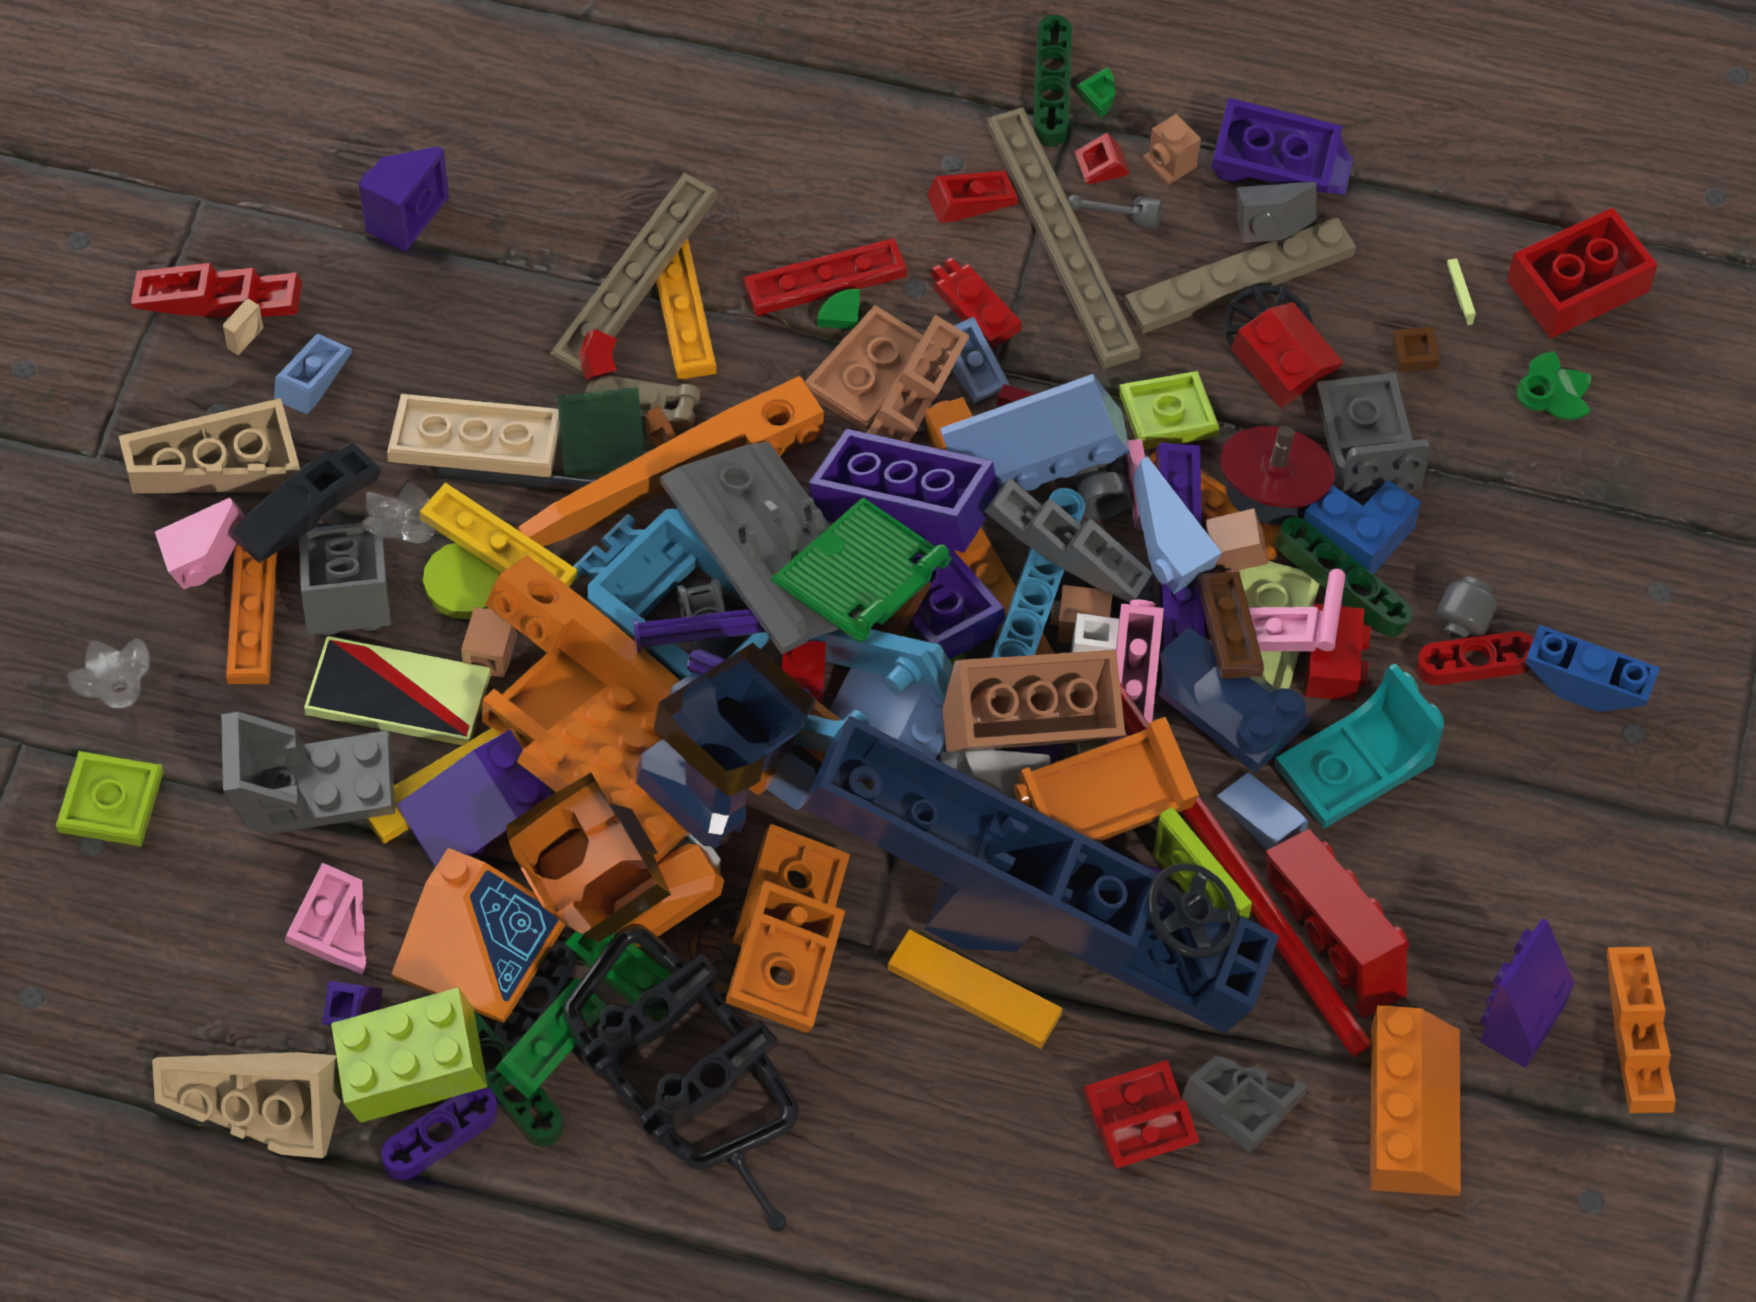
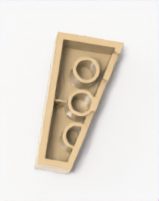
[119,398,300,494]

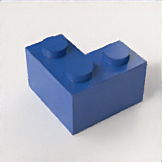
[1304,480,1421,574]

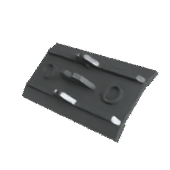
[660,442,862,654]

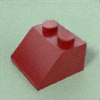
[1231,302,1344,409]

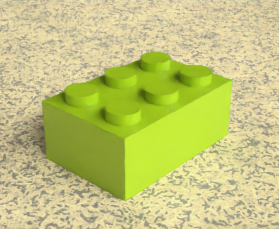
[331,987,488,1123]

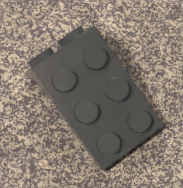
[1315,373,1431,499]

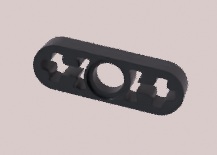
[495,941,578,1050]

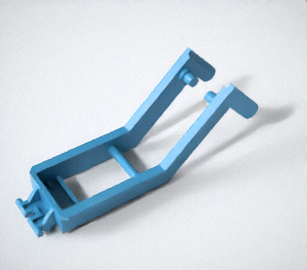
[573,509,953,790]

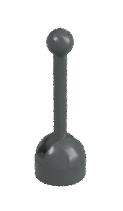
[1068,195,1162,231]

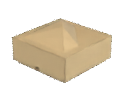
[223,299,263,355]

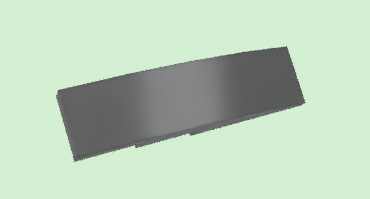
[984,478,1152,603]

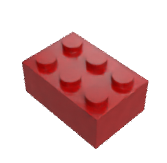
[1507,207,1658,339]

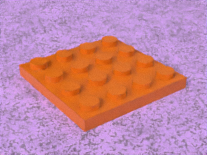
[517,681,691,863]

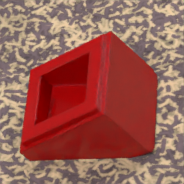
[1074,133,1130,184]

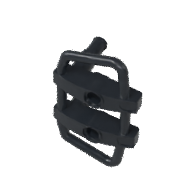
[563,926,799,1170]

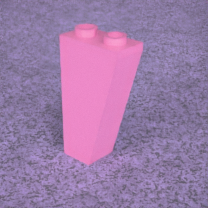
[1106,600,1164,744]

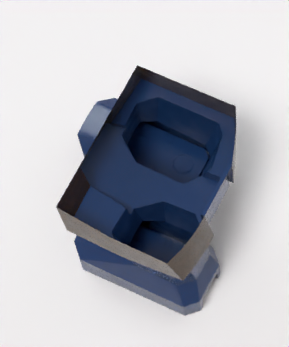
[636,642,815,848]

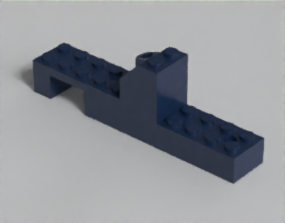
[803,716,1279,1034]

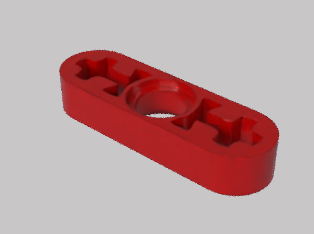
[1416,631,1534,686]

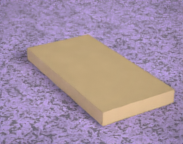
[387,394,562,477]

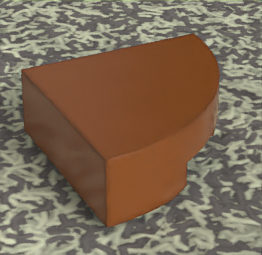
[646,406,676,448]

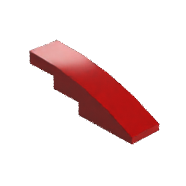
[131,263,303,317]

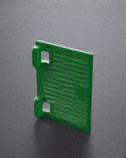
[770,497,952,643]

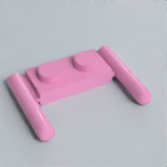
[1226,569,1345,652]

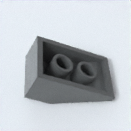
[299,520,391,635]

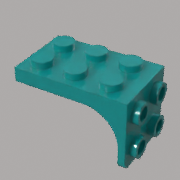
[1274,664,1444,829]

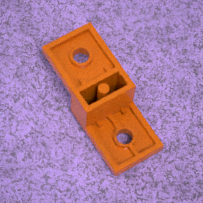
[725,824,850,1033]

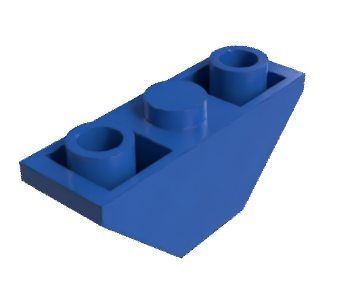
[1525,625,1660,712]

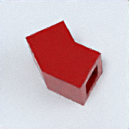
[578,329,617,380]

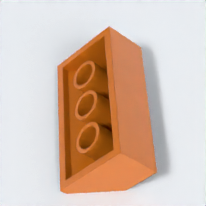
[1370,1005,1461,1196]

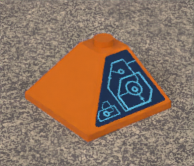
[391,848,565,1024]

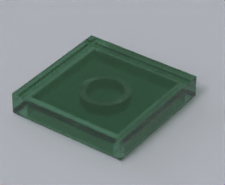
[557,387,645,477]

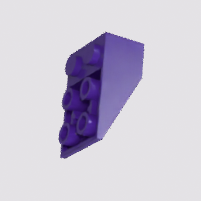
[1479,918,1575,1068]

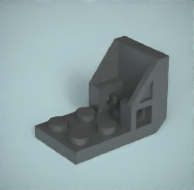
[221,712,395,834]

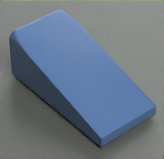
[952,317,1010,404]
[274,334,352,414]
[1216,772,1308,850]

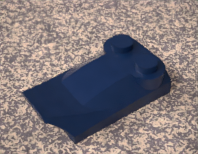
[1159,627,1311,773]

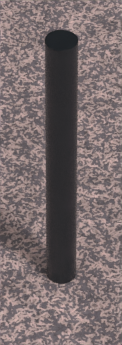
[437,467,597,493]

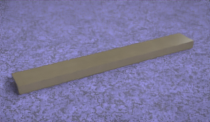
[986,107,1141,369]

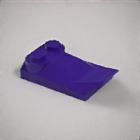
[1211,98,1353,195]
[908,549,1005,659]

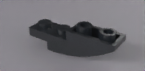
[230,442,382,563]

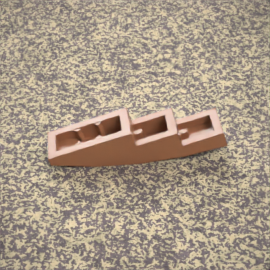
[867,315,970,442]

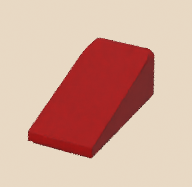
[928,170,1019,223]

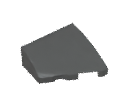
[1181,1055,1308,1153]

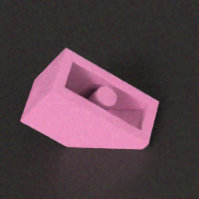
[155,498,245,590]

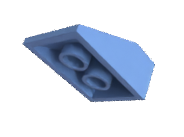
[829,668,947,762]

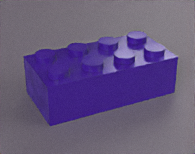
[809,429,999,552]

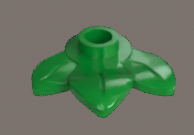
[1516,351,1592,420]

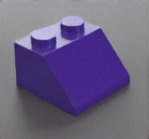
[359,146,449,252]

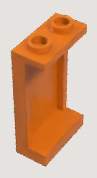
[482,614,646,749]
[1014,717,1199,842]

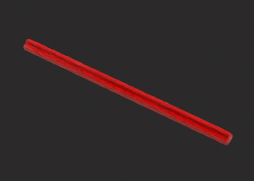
[1120,683,1371,1057]

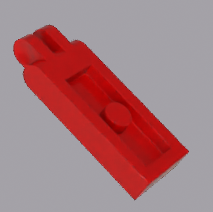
[930,257,1022,349]

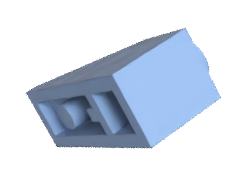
[1133,456,1222,594]

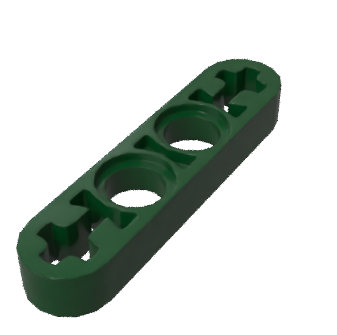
[1033,14,1072,146]
[1274,517,1412,637]
[474,1011,563,1147]

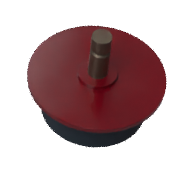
[1220,426,1335,525]

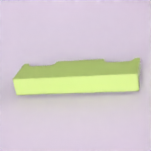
[1447,258,1476,325]

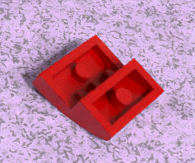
[1082,1060,1200,1169]

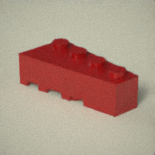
[1266,829,1409,1019]

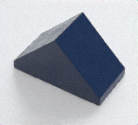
[1159,902,1230,995]

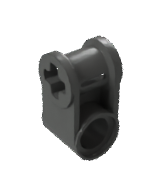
[677,578,729,658]

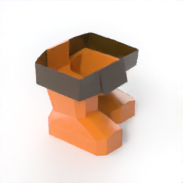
[506,773,724,947]

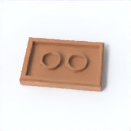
[804,305,923,433]

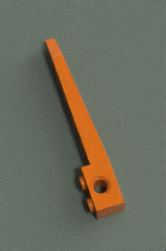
[518,376,824,547]
[485,555,777,795]

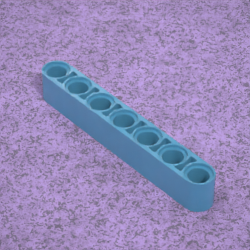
[991,488,1085,658]

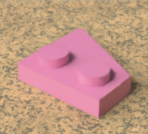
[285,863,366,975]

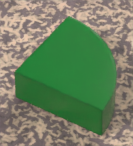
[1076,67,1115,118]
[817,289,860,329]

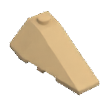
[152,1052,341,1158]

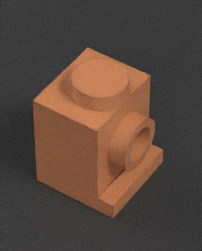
[1142,114,1201,186]

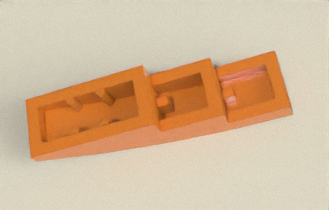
[1607,947,1676,1113]

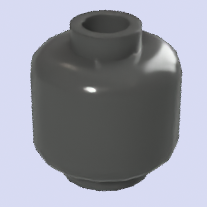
[1436,576,1498,640]

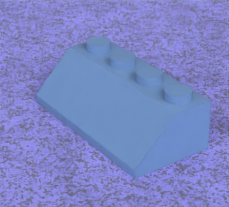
[940,374,1130,491]

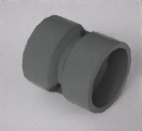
[1073,456,1133,520]

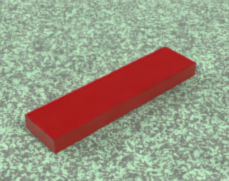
[743,238,907,316]

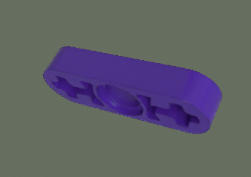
[381,1088,498,1180]

